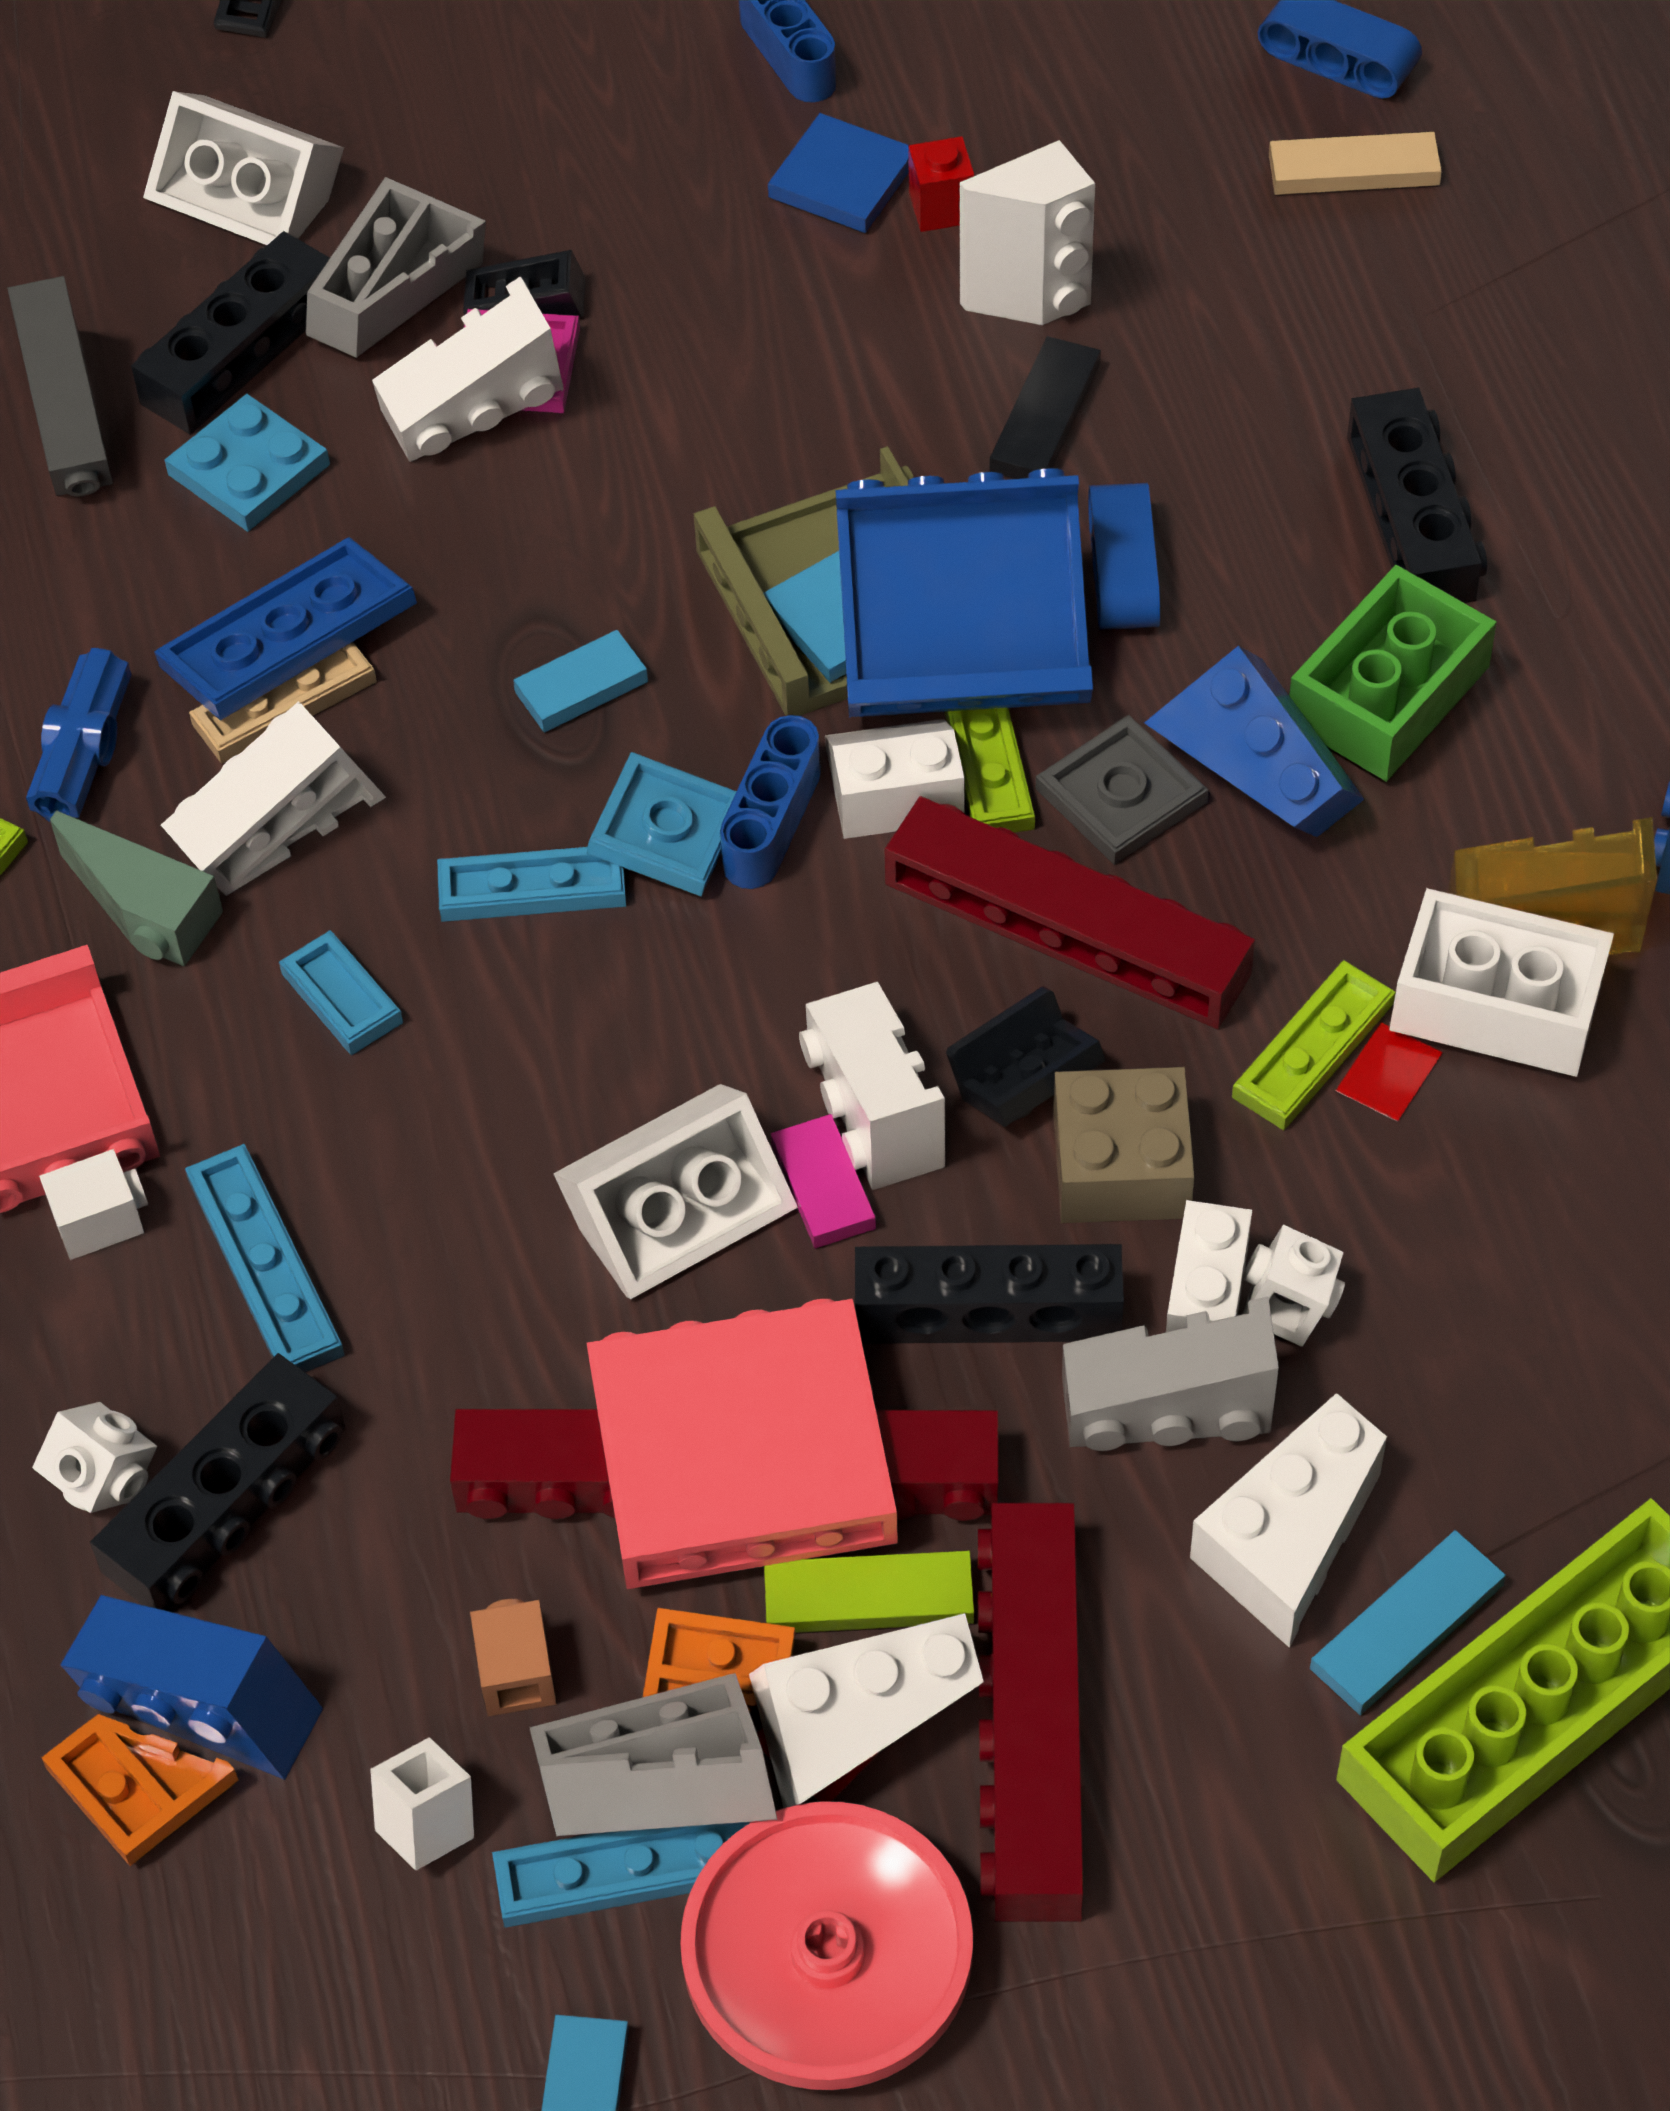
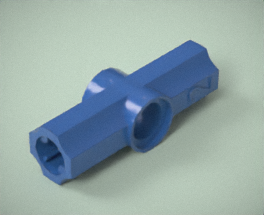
[26,648,132,822]

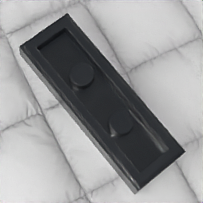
[989,336,1101,479]

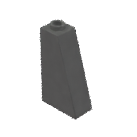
[7,276,113,496]

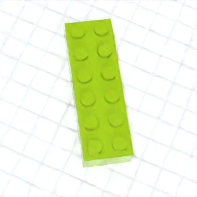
[1336,1498,1670,1883]

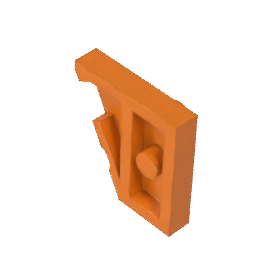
[642,1608,796,1713]
[41,1714,239,1866]

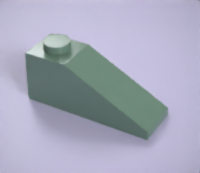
[50,810,223,967]

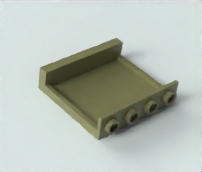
[693,446,914,716]

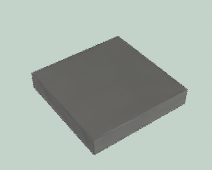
[1036,715,1208,865]

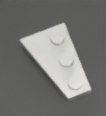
[372,276,564,462]
[161,701,386,896]
[799,982,945,1191]
[1190,1393,1387,1648]
[749,1614,984,1808]

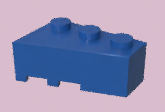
[1144,645,1365,837]

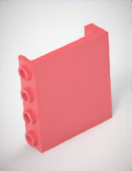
[0,945,160,1213]
[586,1299,898,1590]

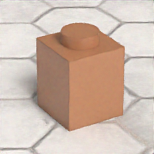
[470,1599,557,1717]

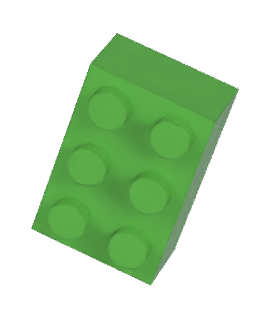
[1289,565,1497,782]

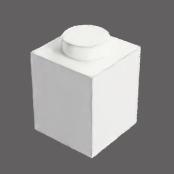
[39,1149,148,1260]
[370,1737,474,1870]

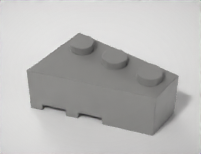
[306,177,486,358]
[1062,1296,1279,1451]
[530,1673,777,1836]

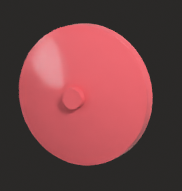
[680,1802,973,2090]

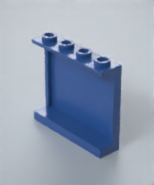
[835,468,1093,717]

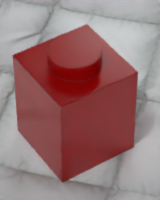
[908,136,975,232]

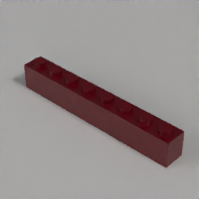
[450,1409,998,1521]

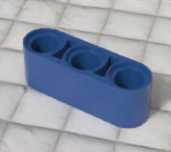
[739,0,836,102]
[1257,0,1422,99]
[1088,483,1160,630]
[720,715,821,889]

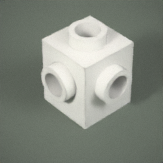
[1243,1225,1345,1347]
[32,1402,157,1513]

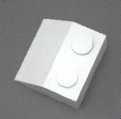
[825,719,964,839]

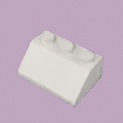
[143,91,344,245]
[960,140,1095,325]
[1389,888,1614,1077]
[553,1084,798,1299]

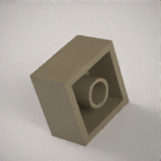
[1053,1067,1194,1223]

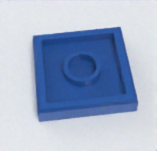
[768,113,909,233]

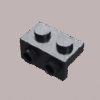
[946,986,1106,1127]

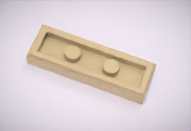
[1269,132,1442,195]
[189,642,377,764]

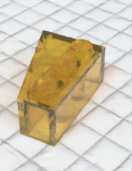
[1449,817,1657,955]

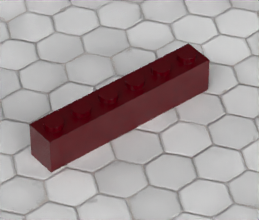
[884,796,1255,1030]
[978,1503,1083,1922]

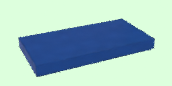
[154,537,417,721]

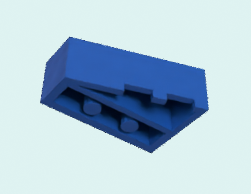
[60,1595,323,1780]

